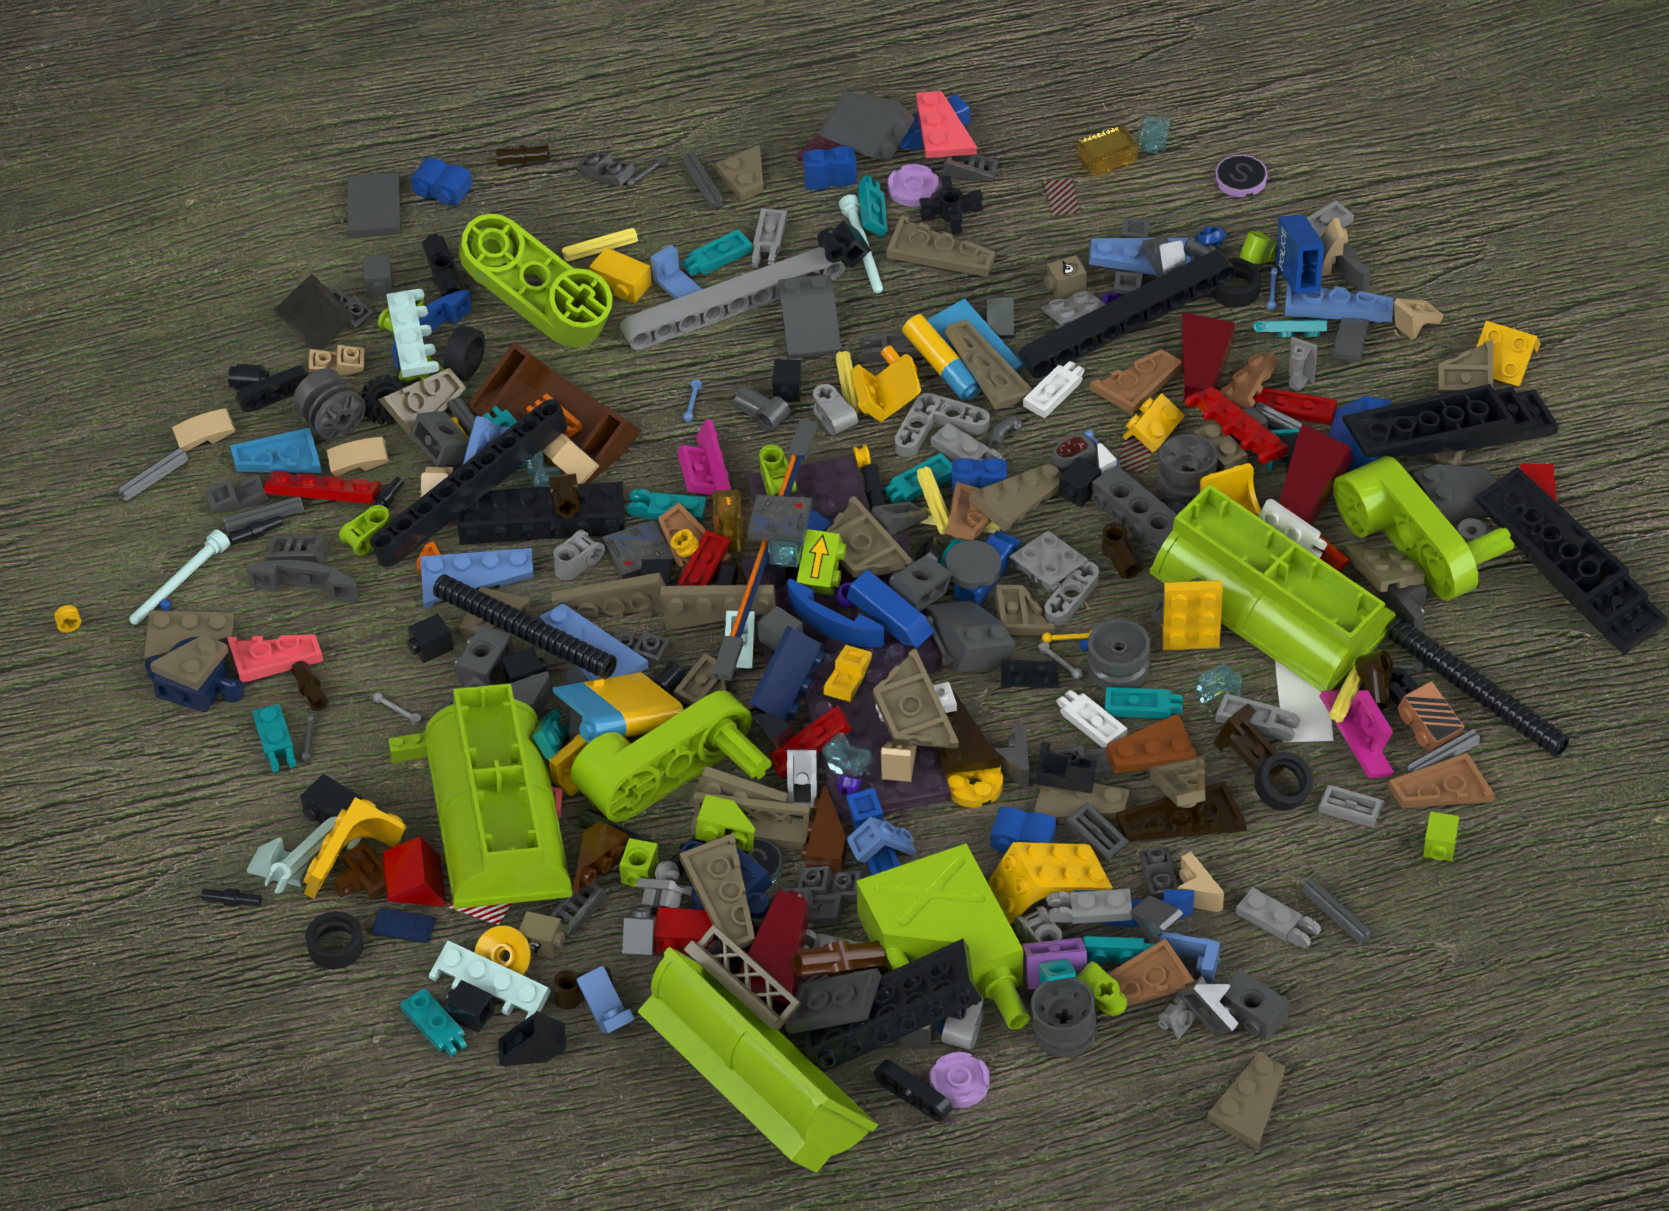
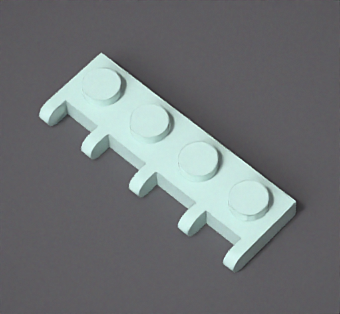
[386,289,439,378]
[429,941,551,1019]

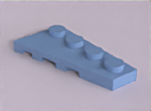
[1089,238,1195,276]
[1285,282,1393,323]
[420,548,534,609]
[540,604,649,681]

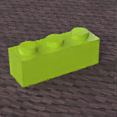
[388,732,427,763]

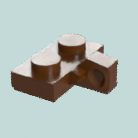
[334,843,386,900]

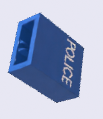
[1275,214,1324,294]

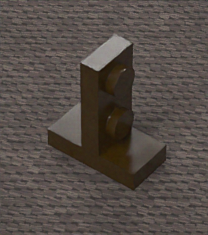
[1213,703,1286,781]

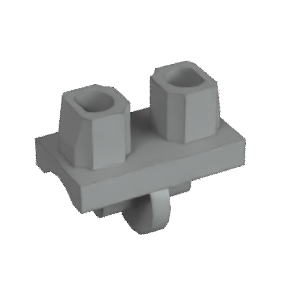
[636,861,693,909]

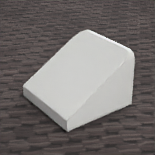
[1097,443,1117,475]

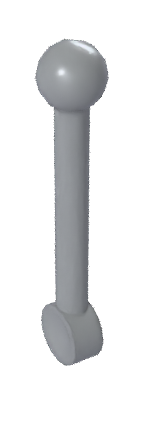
[1038,642,1083,679]
[372,692,422,726]

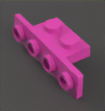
[677,419,734,515]
[1319,690,1394,778]

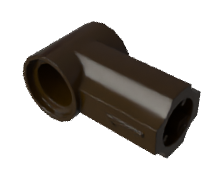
[548,473,579,519]
[1101,522,1143,580]
[1355,650,1393,710]
[554,967,614,1010]

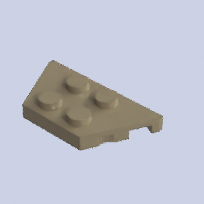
[825,496,913,578]
[1343,545,1425,592]
[872,649,959,748]

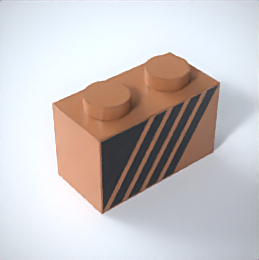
[1397,681,1464,752]

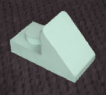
[725,610,755,669]
[247,837,312,887]

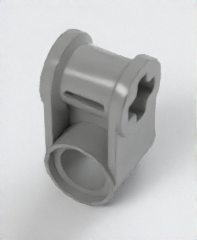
[813,384,858,436]
[553,530,605,581]
[1014,905,1062,943]
[942,995,984,1050]

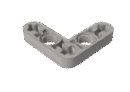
[894,393,990,457]
[1044,561,1099,626]

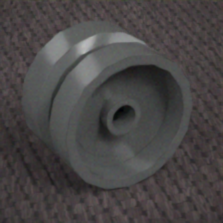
[1087,619,1150,689]

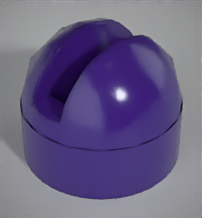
[837,583,855,608]
[837,774,862,796]

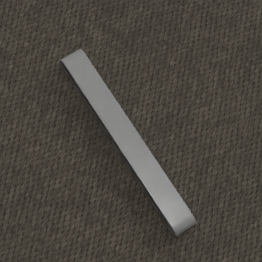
[620,247,845,350]

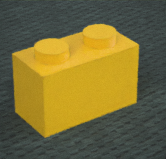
[589,247,652,304]

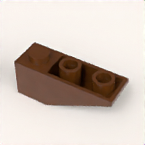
[801,786,847,873]
[573,821,628,893]

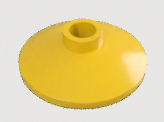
[474,926,531,975]

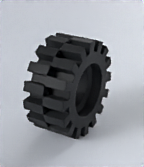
[361,375,408,425]

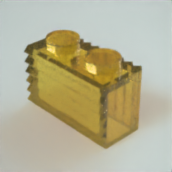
[1078,125,1138,176]
[713,490,743,552]

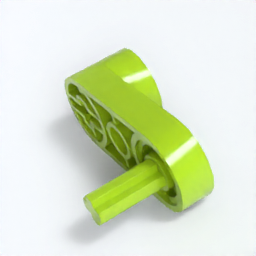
[459,213,613,348]
[1333,456,1514,601]
[570,690,771,822]

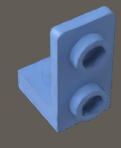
[650,245,702,299]
[846,817,917,863]
[1159,932,1220,984]
[576,966,635,1033]

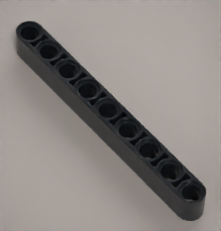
[1018,250,1236,378]
[370,399,568,567]

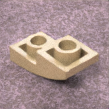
[1320,218,1348,276]
[308,345,364,376]
[172,408,236,452]
[327,437,389,477]

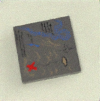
[747,495,812,542]
[603,520,675,579]

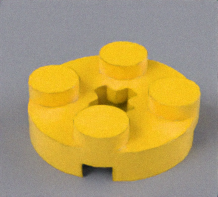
[945,765,1003,808]

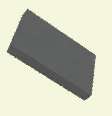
[347,172,401,237]
[785,968,882,1034]

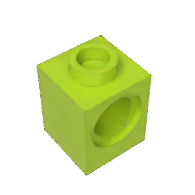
[1423,811,1459,861]
[619,838,659,887]

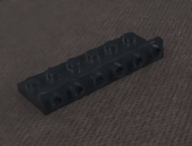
[458,481,625,545]
[804,939,982,1073]

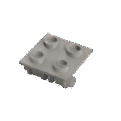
[1041,291,1105,330]
[1010,531,1089,593]

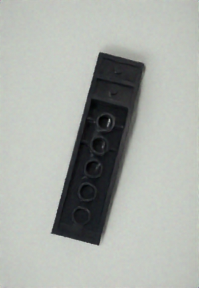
[1342,384,1559,457]
[1475,467,1667,655]

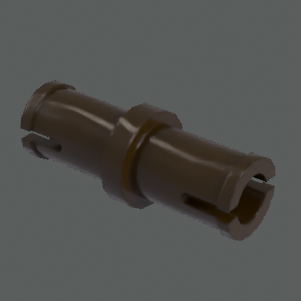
[496,145,550,165]
[290,661,328,711]

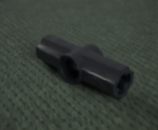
[422,233,464,297]

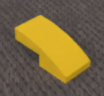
[824,645,872,702]

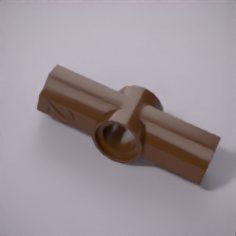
[792,941,885,977]

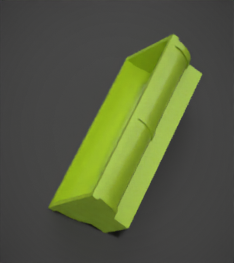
[1149,484,1396,692]
[424,684,572,909]
[637,947,878,1173]

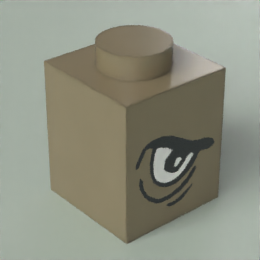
[1044,255,1087,299]
[519,911,565,959]

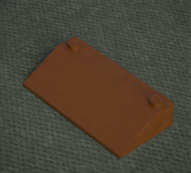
[467,342,641,484]

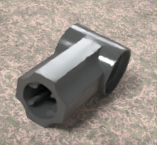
[734,386,790,432]

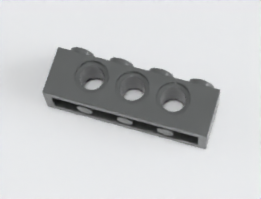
[1092,465,1177,555]

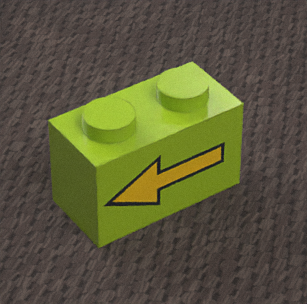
[797,529,846,595]

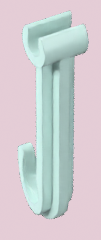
[265,816,361,893]

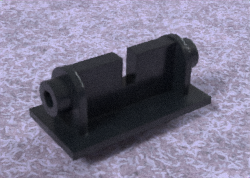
[1001,659,1059,688]

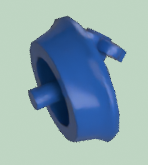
[1196,225,1227,250]

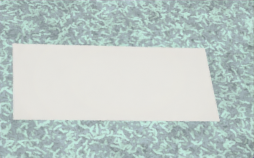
[1275,660,1334,742]

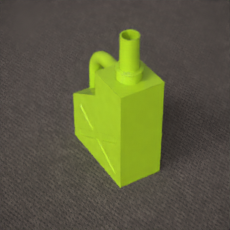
[856,843,1030,1030]

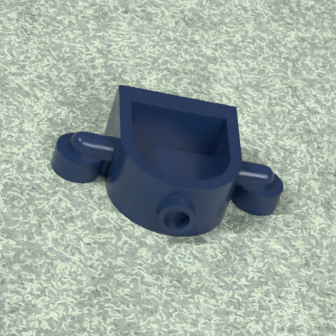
[145,637,245,713]
[681,841,772,919]

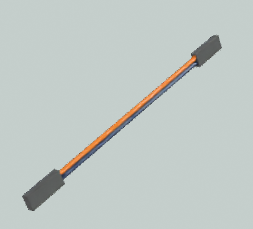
[712,419,818,681]

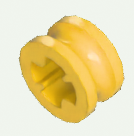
[852,445,871,471]
[670,529,699,557]
[54,605,82,633]

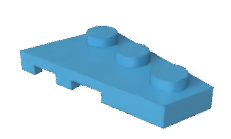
[230,428,322,473]

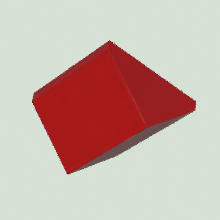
[382,836,446,907]

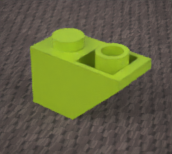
[695,794,755,852]

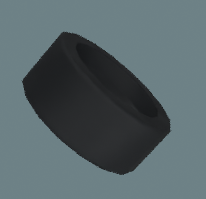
[1211,258,1261,308]
[444,325,485,379]
[1254,752,1313,811]
[305,911,364,970]

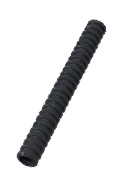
[433,574,617,679]
[1386,617,1569,757]

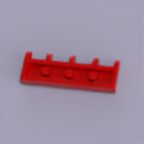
[1185,387,1289,464]
[265,471,381,504]

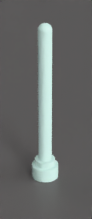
[839,195,883,294]
[129,529,230,625]

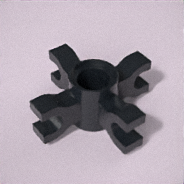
[919,175,983,234]

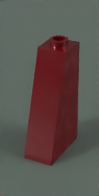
[1181,312,1235,407]
[1279,424,1354,526]
[738,890,810,1011]

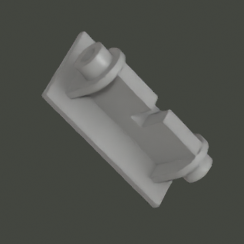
[1289,337,1317,391]
[1158,976,1206,1039]

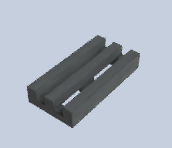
[1066,802,1129,863]

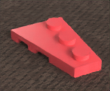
[916,91,977,158]
[227,634,323,683]

